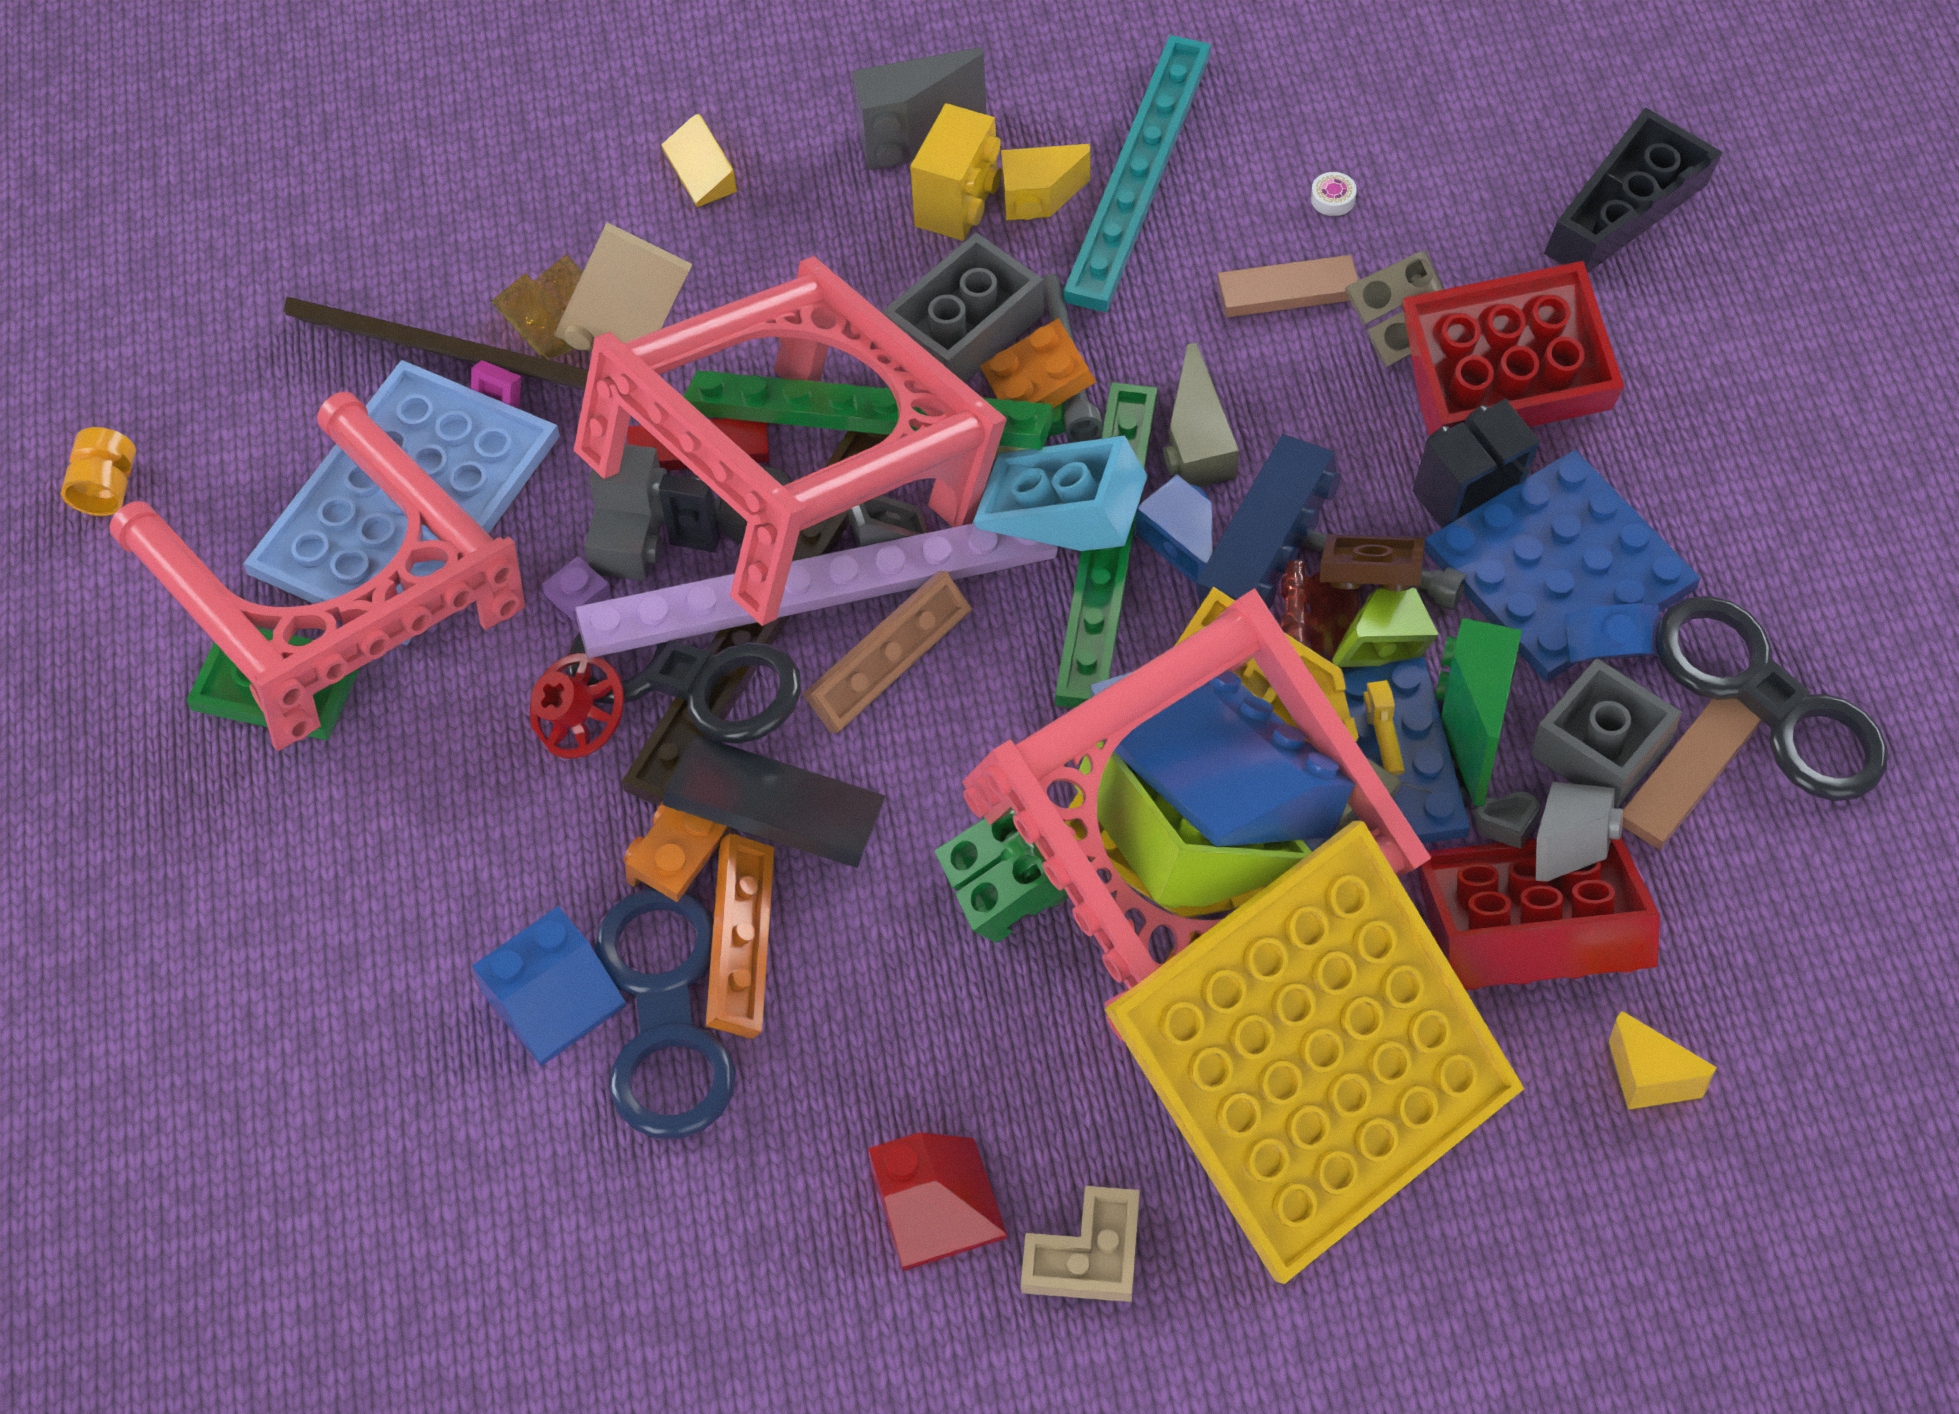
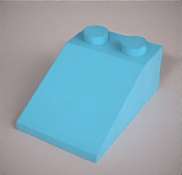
[973,436,1147,551]

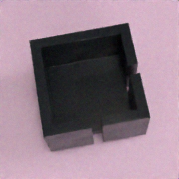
[1412,399,1540,529]

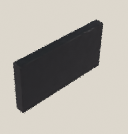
[662,734,886,868]

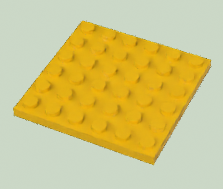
[1104,821,1525,1284]

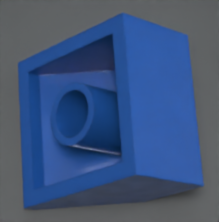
[472,906,627,1066]

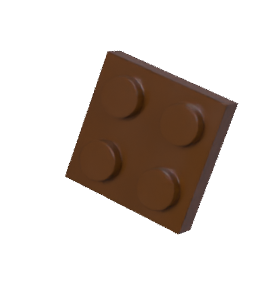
[1320,534,1425,591]

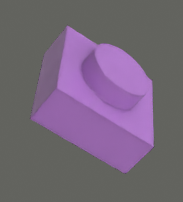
[541,556,611,623]

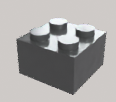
[1531,658,1682,808]

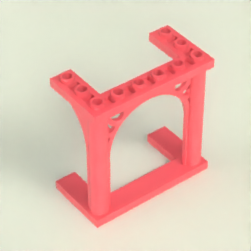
[574,256,1007,626]
[962,588,1431,1041]

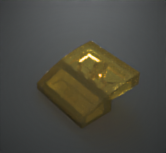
[491,254,583,360]

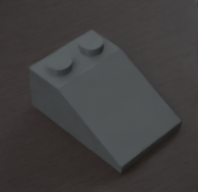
[852,47,987,170]

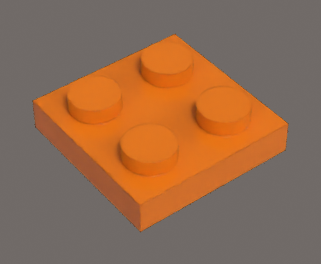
[980,318,1097,409]

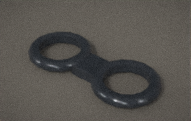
[1655,596,1888,801]
[567,632,802,744]

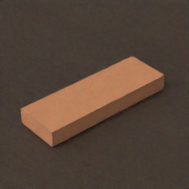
[1217,255,1358,318]

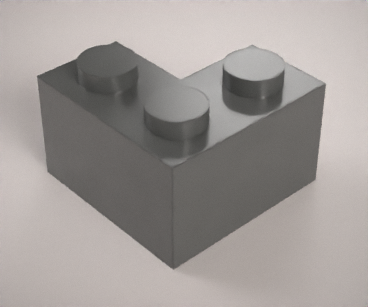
[584,444,667,581]

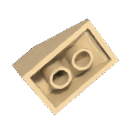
[554,222,692,353]

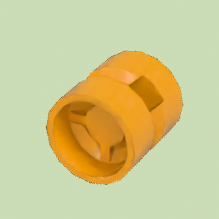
[61,427,136,516]

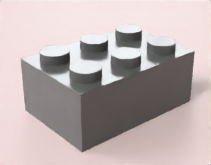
[881,232,1044,383]

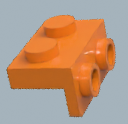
[623,802,732,902]

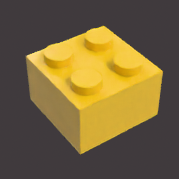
[910,103,1002,241]

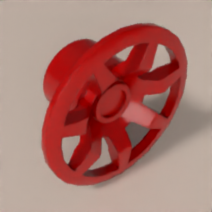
[529,653,624,759]

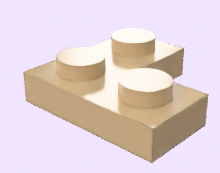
[1021,1186,1140,1302]

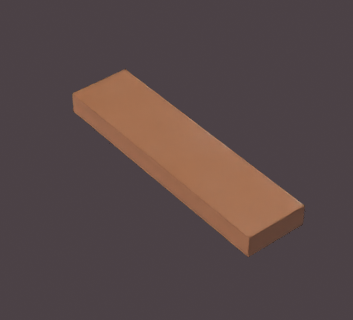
[803,571,972,733]
[1622,698,1763,850]

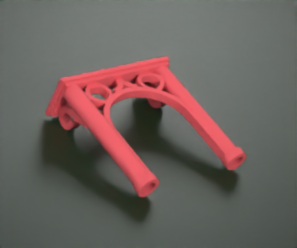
[109,392,526,751]

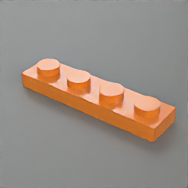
[706,833,775,1039]

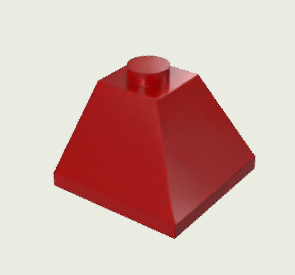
[868,1132,1007,1271]

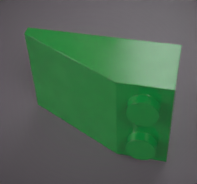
[1435,618,1522,807]

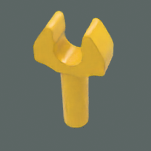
[1363,680,1405,776]

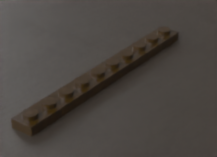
[622,431,889,806]

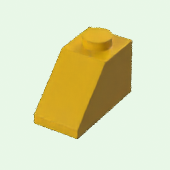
[1001,144,1090,220]

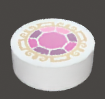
[1311,172,1357,216]

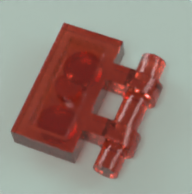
[1281,560,1359,669]

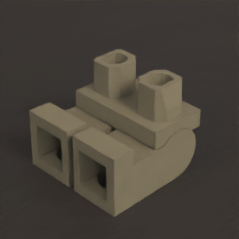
[1345,250,1445,368]

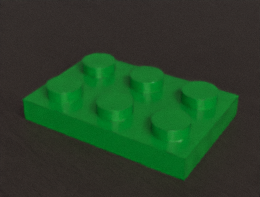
[187,627,361,741]

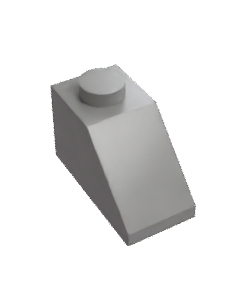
[1536,782,1623,881]

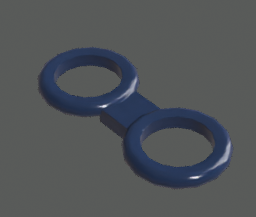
[595,887,736,1139]

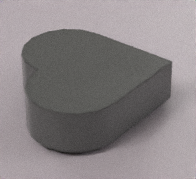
[1474,792,1540,849]

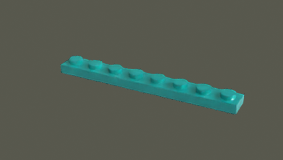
[1064,35,1211,313]

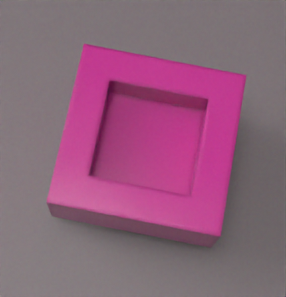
[471,360,521,409]

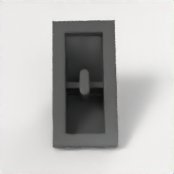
[848,495,929,548]

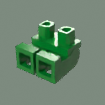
[934,810,1069,943]

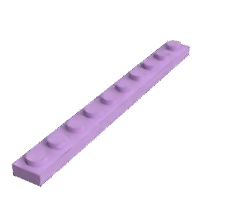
[575,523,1058,659]

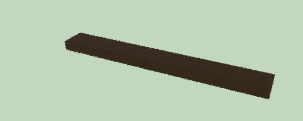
[283,297,589,390]

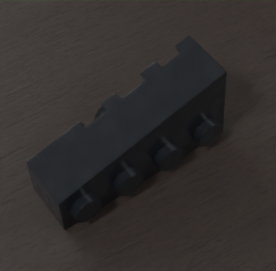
[1544,107,1723,273]

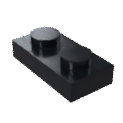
[658,474,721,553]

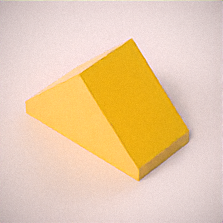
[1608,1011,1717,1110]

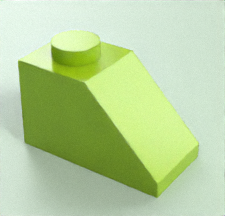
[1332,588,1439,667]

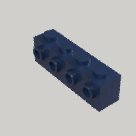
[1195,434,1341,610]

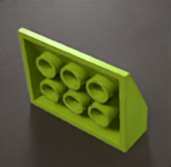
[1073,741,1312,908]

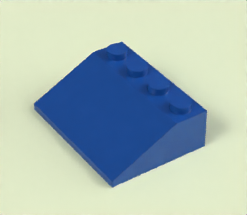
[1103,670,1356,847]

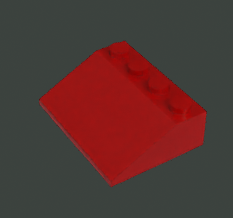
[1402,261,1625,436]
[1417,837,1660,990]

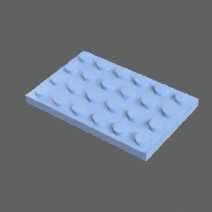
[243,360,560,646]

